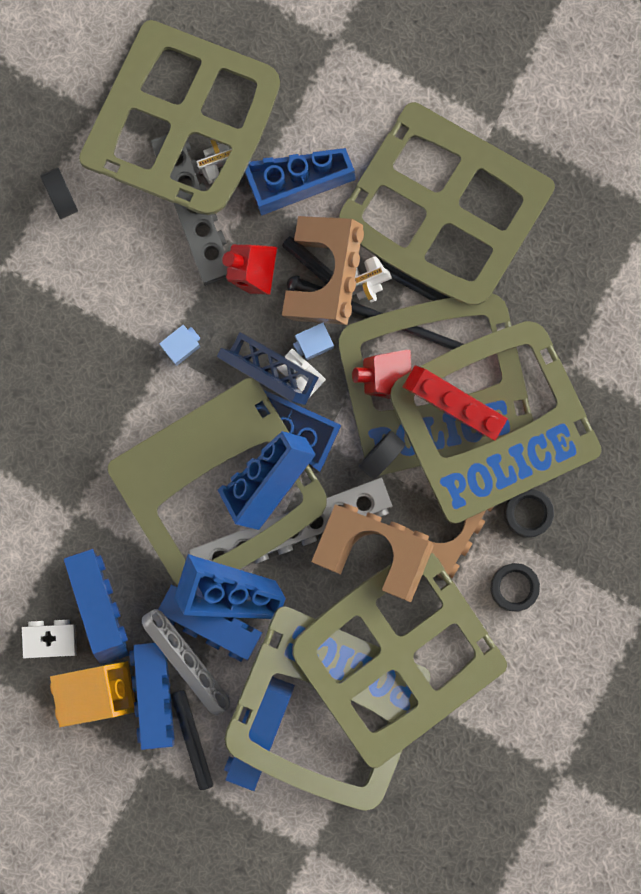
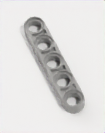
[142,609,230,715]

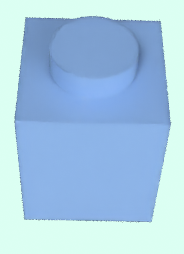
[293,323,334,361]
[159,325,200,366]

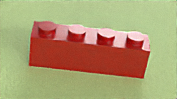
[402,365,508,441]

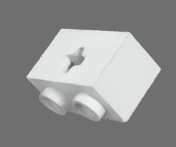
[22,620,77,658]

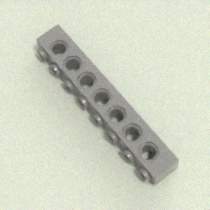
[189,477,393,570]

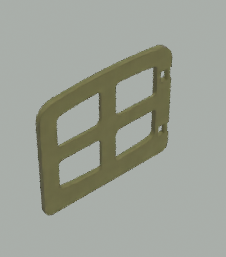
[79,20,280,215]
[339,102,555,305]
[292,553,507,768]

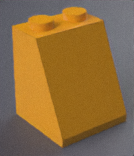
[50,661,136,728]

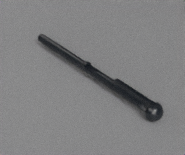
[287,275,464,350]

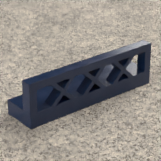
[217,332,319,405]

